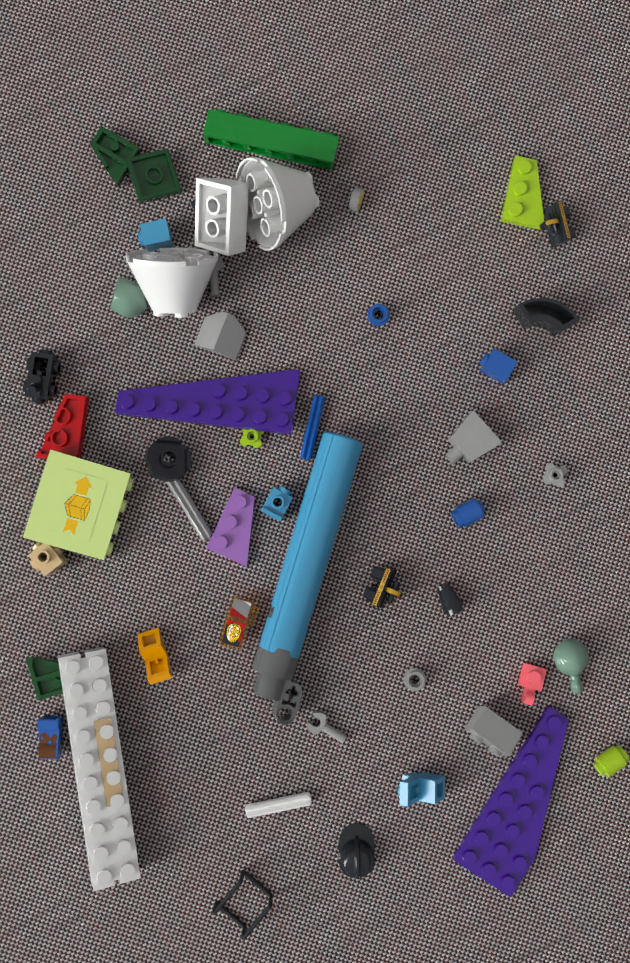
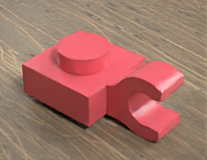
[518,663,547,706]

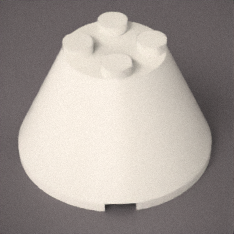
[236,157,319,251]
[126,247,218,318]

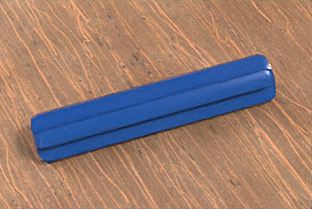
[300,395,325,460]

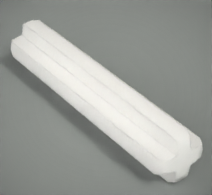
[245,792,312,818]

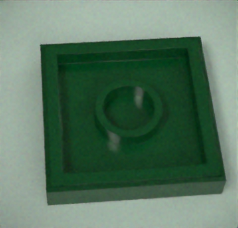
[125,148,182,204]

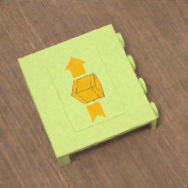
[23,450,134,560]

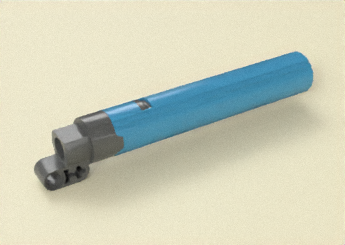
[252,431,363,725]

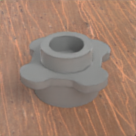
[543,463,567,487]

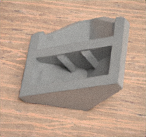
[194,311,246,361]

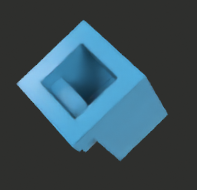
[260,486,293,522]

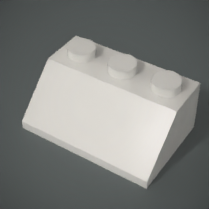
[195,177,249,256]

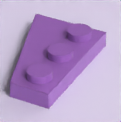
[207,487,255,567]

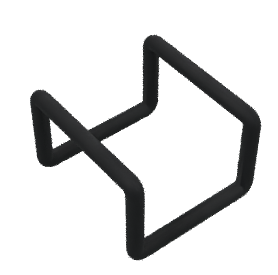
[212,870,273,940]

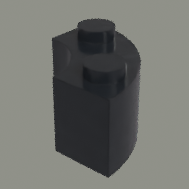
[512,298,580,337]

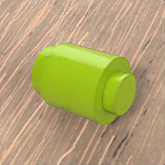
[594,745,630,778]

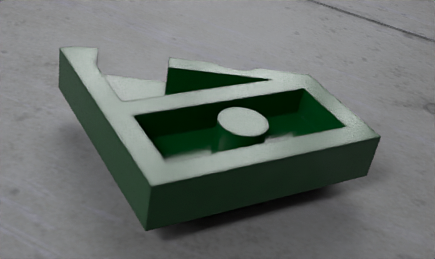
[90,126,140,186]
[26,656,63,701]

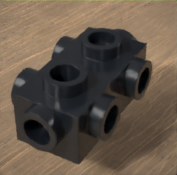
[23,349,61,405]

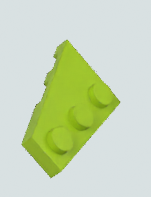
[500,155,544,230]

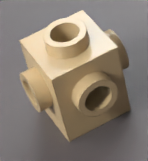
[28,542,68,576]

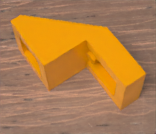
[137,627,172,685]

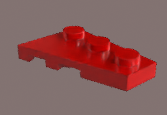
[35,394,89,459]

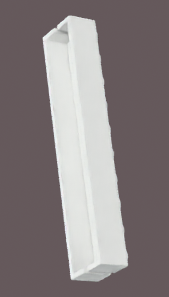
[58,647,141,891]

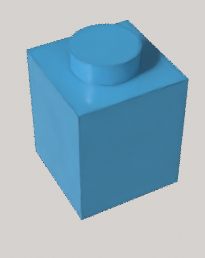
[138,218,174,252]

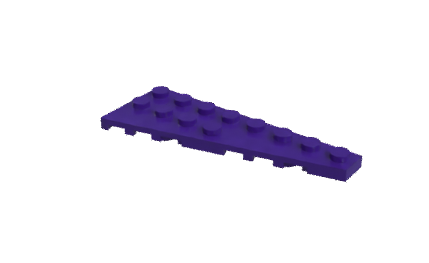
[115,369,300,435]

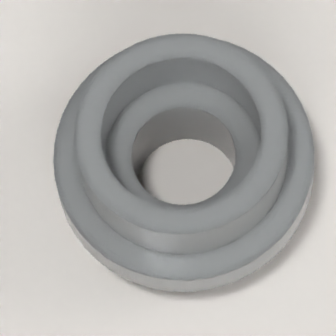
[403,668,426,691]

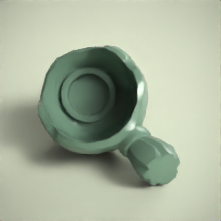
[553,639,589,694]

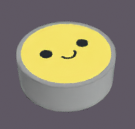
[349,188,364,212]

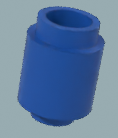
[451,498,486,528]

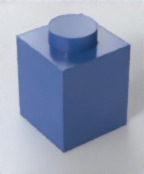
[479,349,518,384]

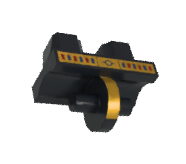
[539,201,576,248]
[363,566,403,608]

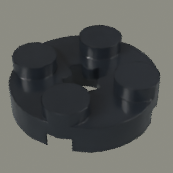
[145,436,192,482]

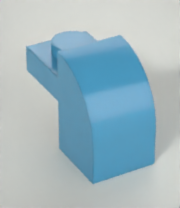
[398,773,445,807]

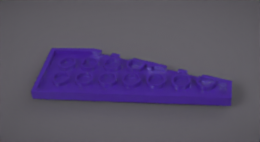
[452,705,569,898]

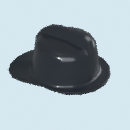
[338,823,375,879]

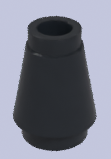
[436,583,464,617]

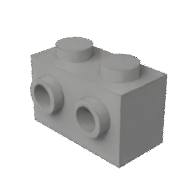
[465,706,522,757]

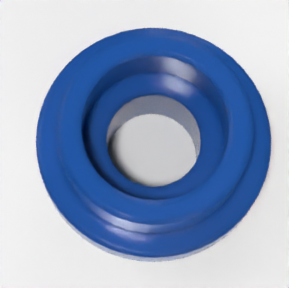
[367,304,390,326]

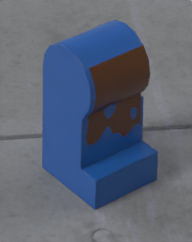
[37,715,64,760]

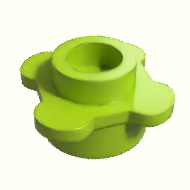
[240,429,264,448]

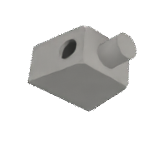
[445,410,502,465]

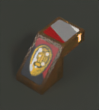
[219,596,254,651]

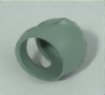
[110,277,148,318]

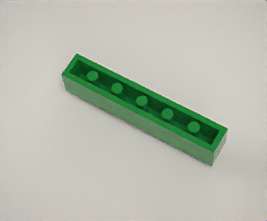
[203,109,339,171]

